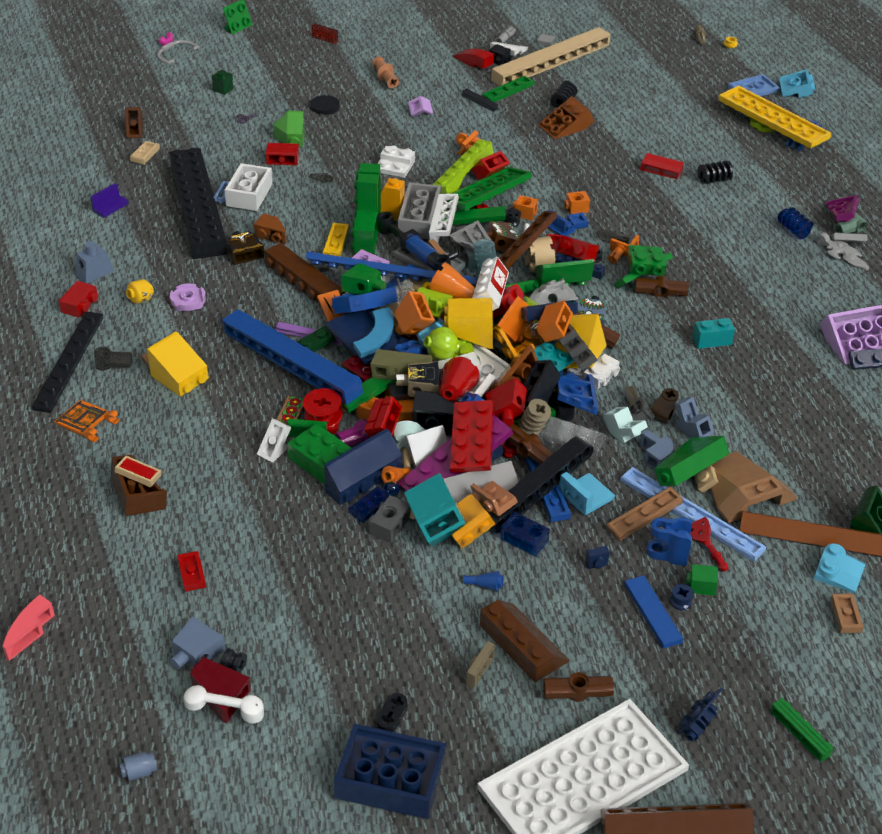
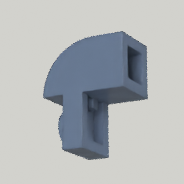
[675,396,715,438]
[640,429,673,470]

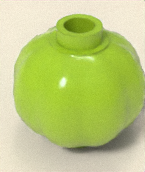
[424,327,460,361]

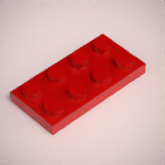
[450,400,494,473]

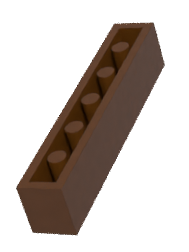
[264,243,346,311]
[601,803,754,834]

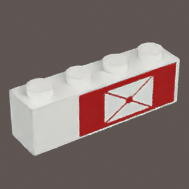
[472,256,509,311]

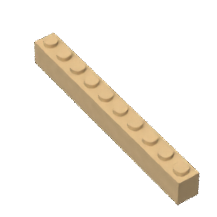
[491,27,610,86]

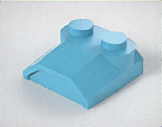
[814,544,866,593]

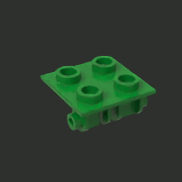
[222,0,253,34]

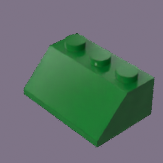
[535,259,594,286]

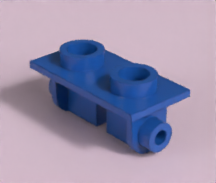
[547,210,576,236]

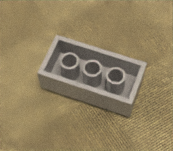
[398,182,441,240]

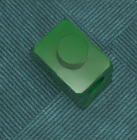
[341,263,387,295]

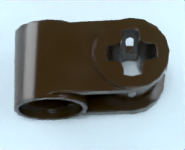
[651,388,679,424]

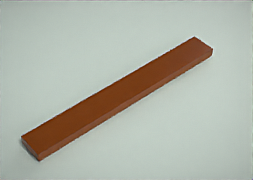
[739,511,882,556]

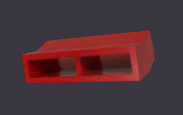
[640,153,684,180]

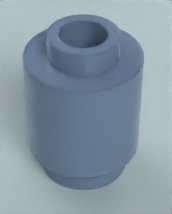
[119,751,157,781]

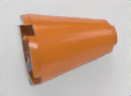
[429,262,475,299]

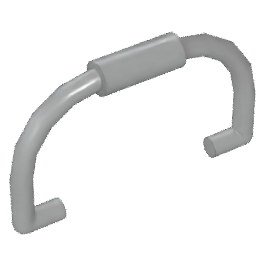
[157,40,200,64]

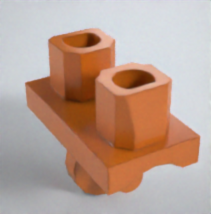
[456,130,480,155]

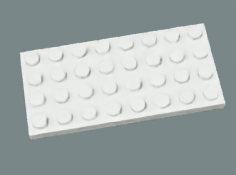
[477,699,689,834]

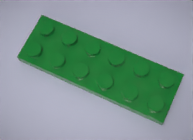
[446,167,532,211]

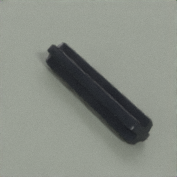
[462,88,498,112]

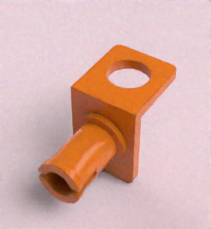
[608,235,639,264]

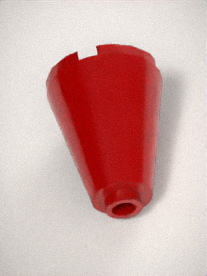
[440,356,480,402]

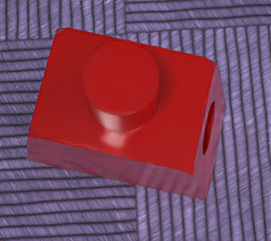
[485,378,527,426]

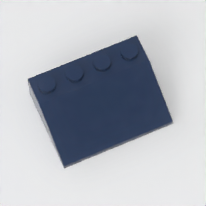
[325,309,409,365]
[334,724,446,819]

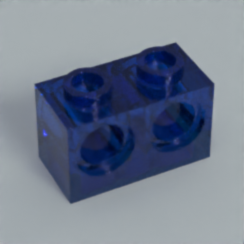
[500,511,550,557]

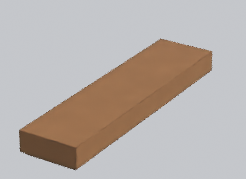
[606,486,683,541]

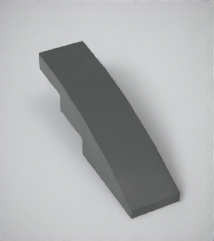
[557,323,598,371]

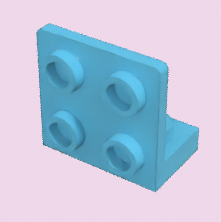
[559,472,615,515]

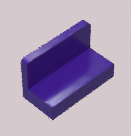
[90,183,129,218]

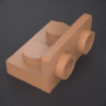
[470,481,518,516]

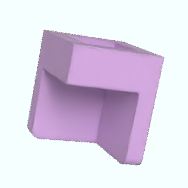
[408,96,433,116]

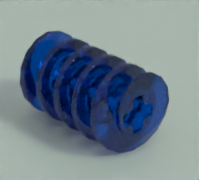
[778,207,814,240]

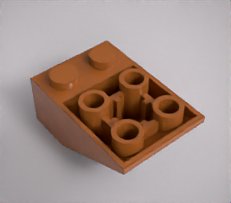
[537,96,595,139]

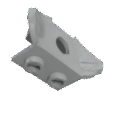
[530,278,578,305]

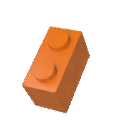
[536,300,573,342]

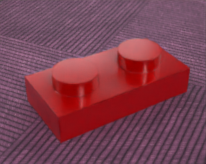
[177,551,206,592]

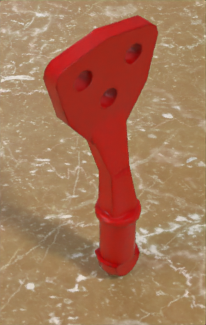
[690,517,728,572]

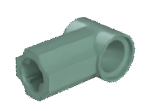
[833,213,868,234]

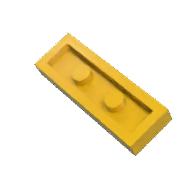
[323,223,349,256]

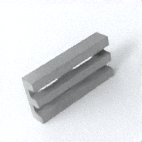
[830,233,868,243]

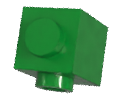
[685,564,718,596]

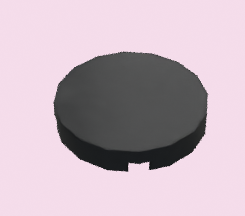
[310,95,340,115]

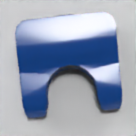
[647,518,692,566]

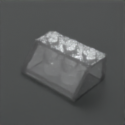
[540,416,608,458]

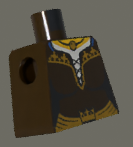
[228,231,265,265]

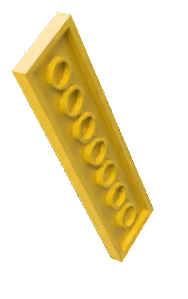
[718,85,832,149]

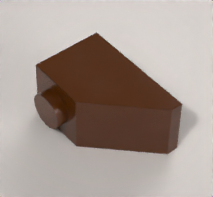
[125,107,143,138]

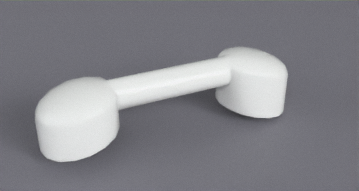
[183,685,264,723]

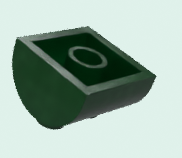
[850,485,882,534]

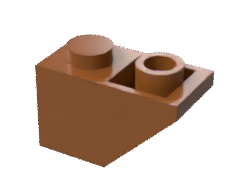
[254,213,287,244]

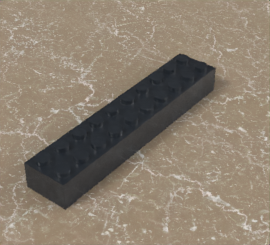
[169,148,227,259]

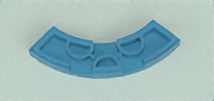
[353,307,394,358]

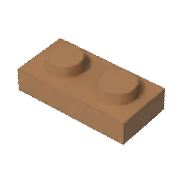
[830,594,864,633]

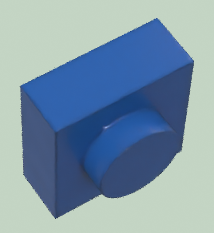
[567,212,589,229]

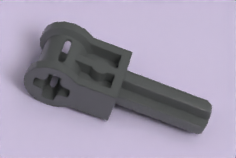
[625,386,655,421]

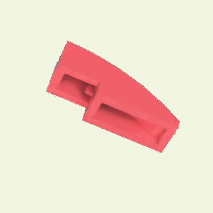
[2,595,55,661]

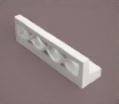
[429,194,459,243]

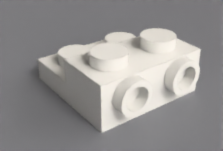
[378,146,415,178]
[568,354,620,390]

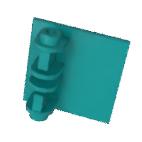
[534,342,574,375]

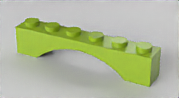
[433,139,494,194]

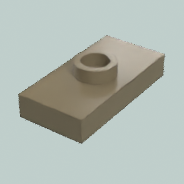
[466,641,495,688]

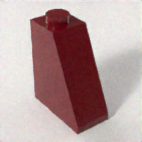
[190,657,251,724]

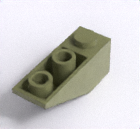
[371,349,432,380]

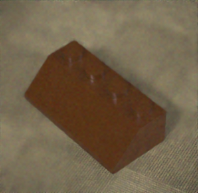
[480,600,570,683]

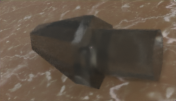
[310,173,333,183]

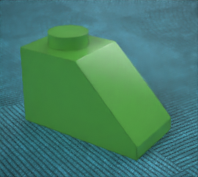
[273,111,305,147]

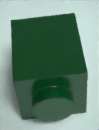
[212,70,234,95]

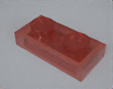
[312,23,339,44]

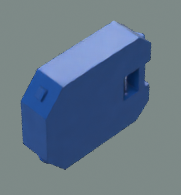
[331,286,398,314]

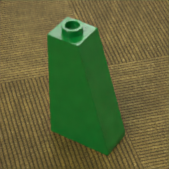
[654,436,730,486]

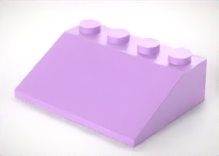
[820,305,882,365]

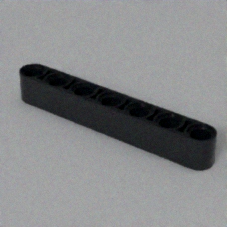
[486,436,594,533]

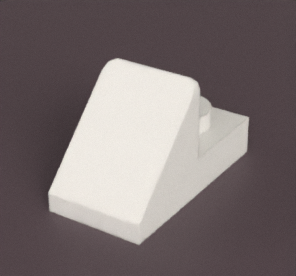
[257,419,291,462]

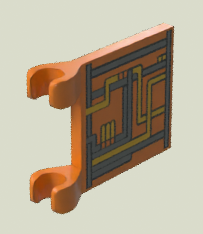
[54,400,120,442]

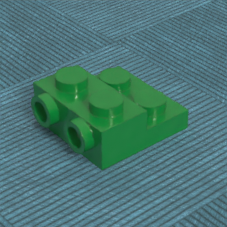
[627,245,667,276]

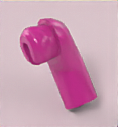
[158,32,173,46]

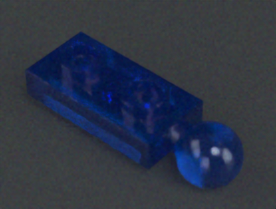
[348,481,400,523]

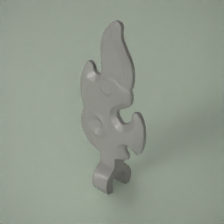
[817,232,869,271]

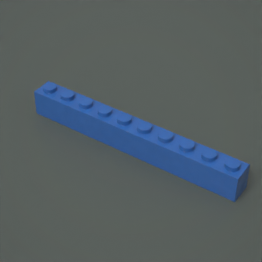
[222,309,363,405]

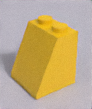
[444,298,493,349]
[556,314,607,369]
[147,331,209,396]

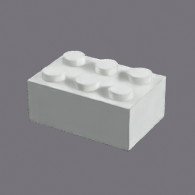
[225,163,272,211]

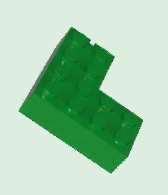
[351,163,381,255]

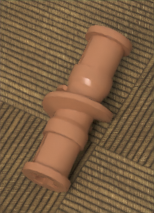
[372,57,399,88]

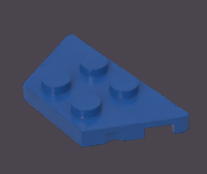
[556,374,598,415]

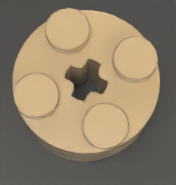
[524,236,555,273]

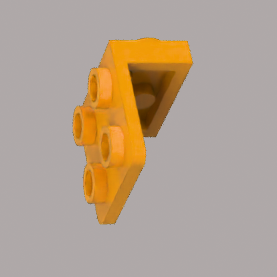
[493,326,535,360]
[452,494,495,548]

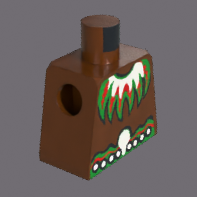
[484,221,519,252]

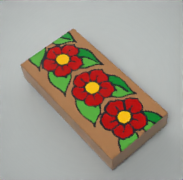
[277,396,304,425]

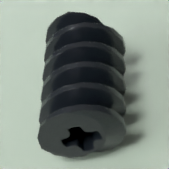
[551,80,578,108]
[698,161,733,184]

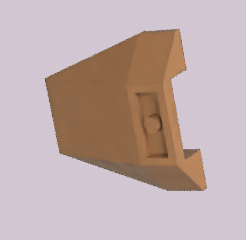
[710,451,797,523]

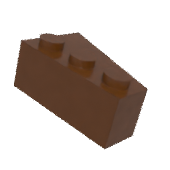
[111,454,167,516]

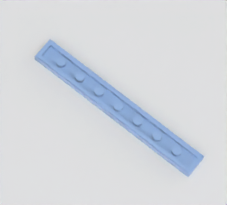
[620,467,766,562]

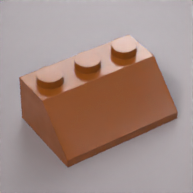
[487,345,538,392]

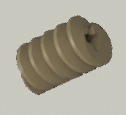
[516,399,551,435]

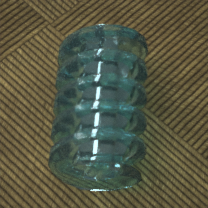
[473,239,497,275]

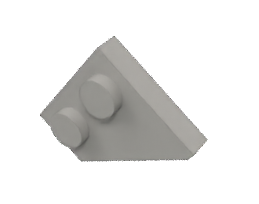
[449,221,493,253]

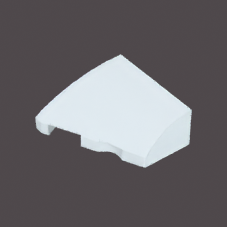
[490,42,528,56]

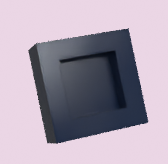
[585,546,610,569]

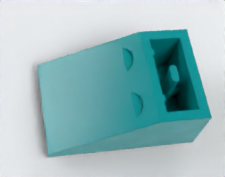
[404,473,467,546]

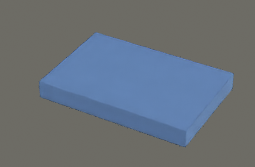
[727,74,780,96]

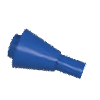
[463,570,504,592]

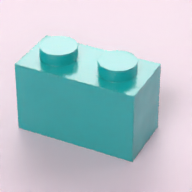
[692,318,735,349]

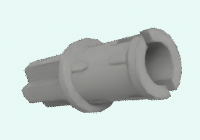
[495,26,516,43]

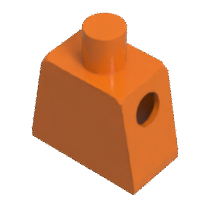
[395,291,435,335]

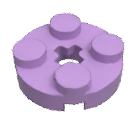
[170,283,206,311]

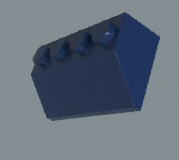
[324,428,402,505]

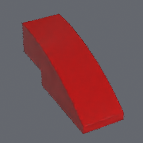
[453,49,494,69]

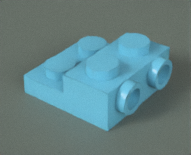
[779,69,816,98]

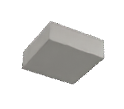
[537,34,555,46]

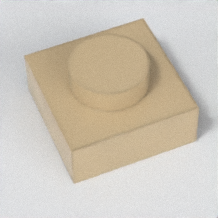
[694,465,719,492]

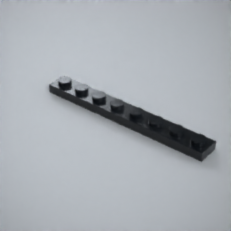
[32,312,104,413]

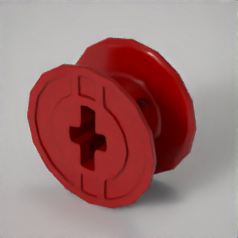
[303,388,343,429]

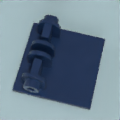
[676,687,723,741]

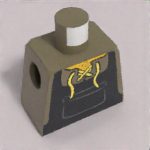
[396,361,440,397]

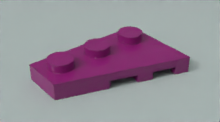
[826,194,859,222]

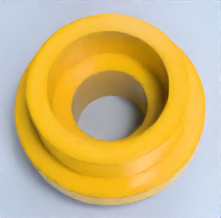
[724,36,738,48]

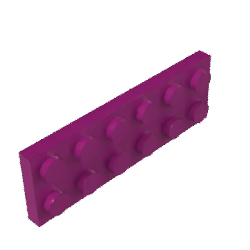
[398,415,513,492]

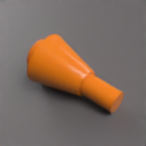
[381,466,411,486]

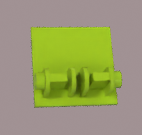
[417,287,453,318]

